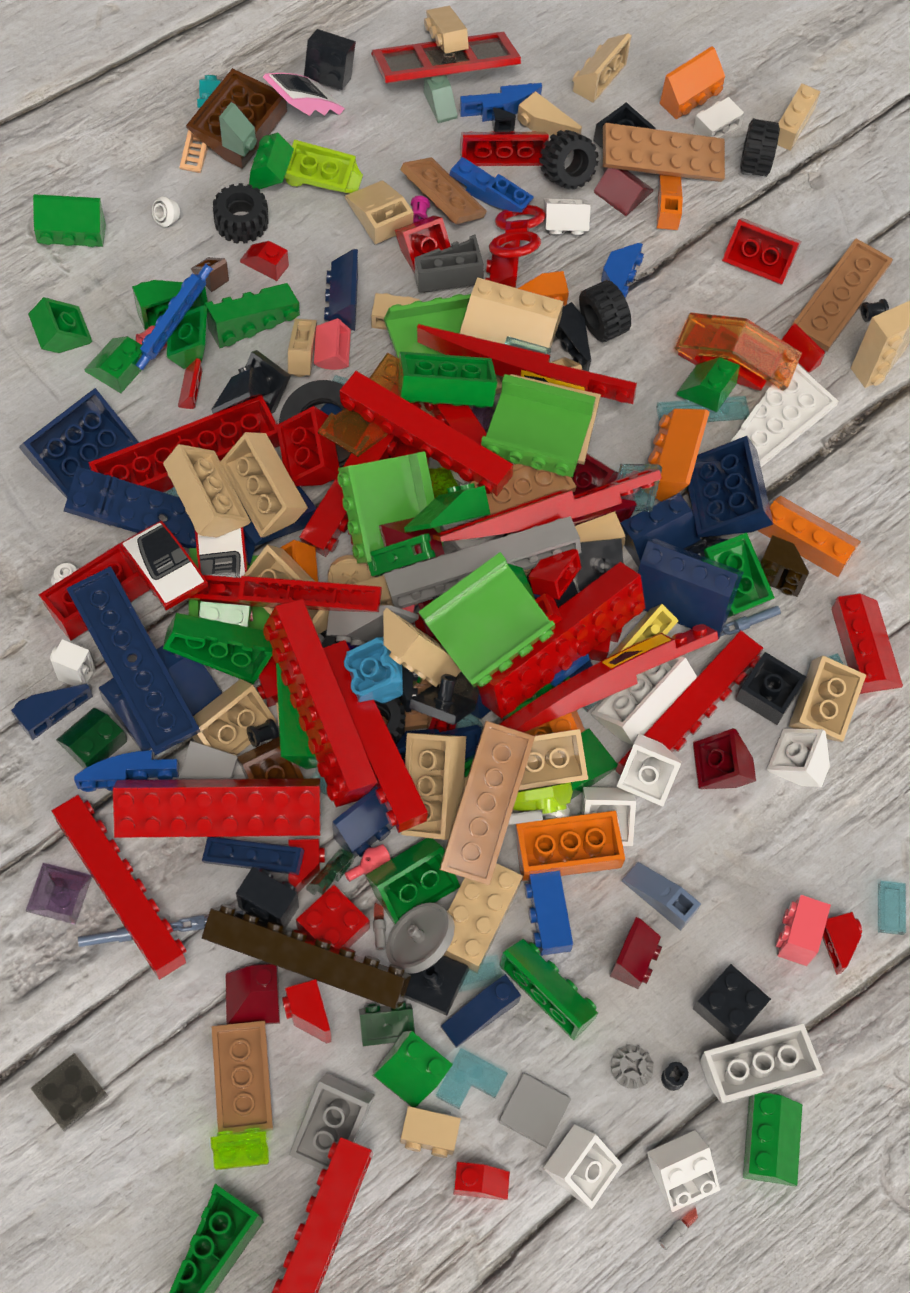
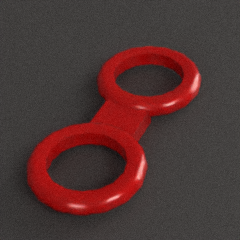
[489,205,546,258]

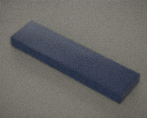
[202,837,304,875]

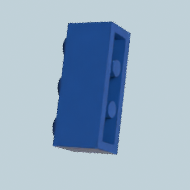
[524,870,573,956]

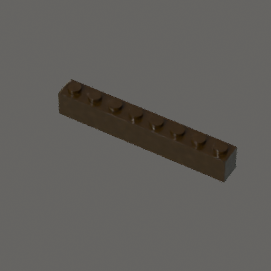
[201,904,411,1009]

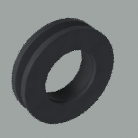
[279,380,369,468]

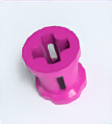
[411,196,430,223]

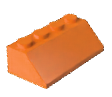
[642,409,710,502]
[757,495,861,577]
[516,811,625,881]

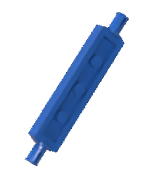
[135,263,213,370]

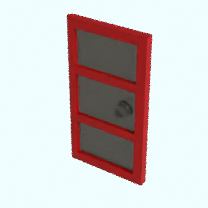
[371,31,521,83]

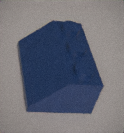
[324,249,358,331]
[620,493,701,567]
[332,786,394,860]

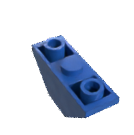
[601,243,644,299]

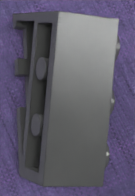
[415,234,484,292]

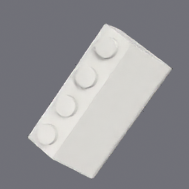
[591,656,697,745]
[700,1024,824,1104]

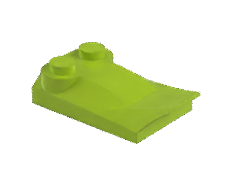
[284,140,363,193]
[513,782,573,814]

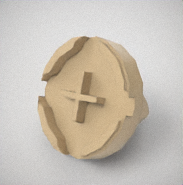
[328,555,372,584]

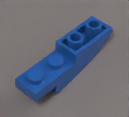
[459,83,542,122]
[449,157,534,212]
[74,750,179,792]

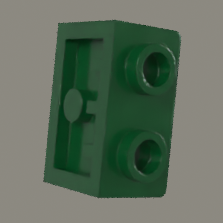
[359,1000,415,1046]

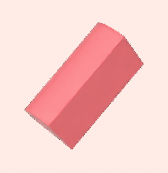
[314,318,351,370]

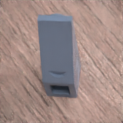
[622,862,701,931]

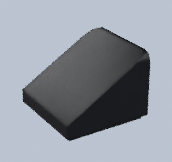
[492,107,516,132]

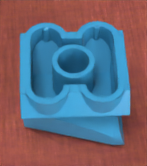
[344,637,403,703]

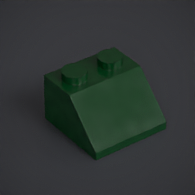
[56,708,127,769]

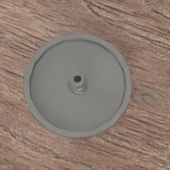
[386,903,455,974]

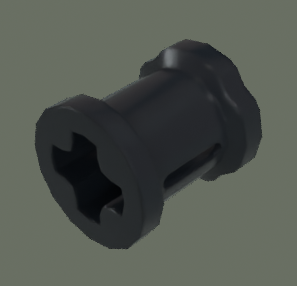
[861,299,889,322]
[247,718,279,747]
[661,1062,689,1091]

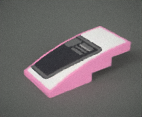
[263,73,345,116]

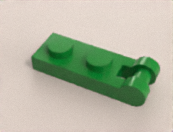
[367,533,436,577]

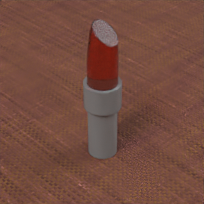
[373,903,386,950]
[659,1208,698,1250]

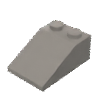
[327,605,419,647]
[289,1073,375,1170]

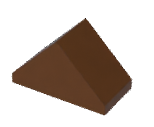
[191,257,229,292]

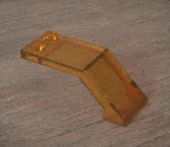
[674,312,802,391]
[318,352,399,457]

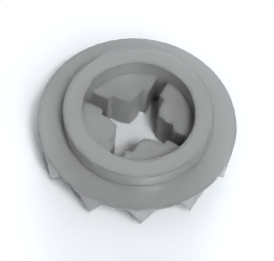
[611,1045,654,1089]

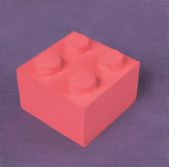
[776,895,831,966]

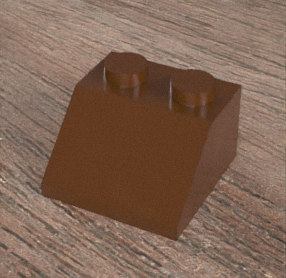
[237,736,304,779]

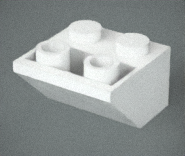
[647,1130,720,1212]

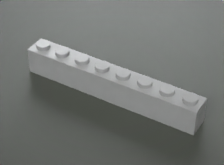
[384,516,581,609]

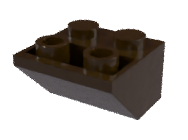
[760,535,809,597]

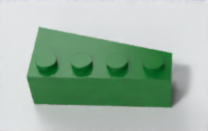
[205,283,300,349]
[163,613,273,684]
[169,1184,264,1293]

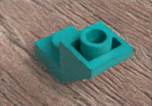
[197,75,222,108]

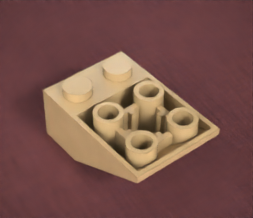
[345,180,414,244]

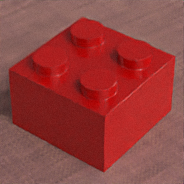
[296,885,370,949]

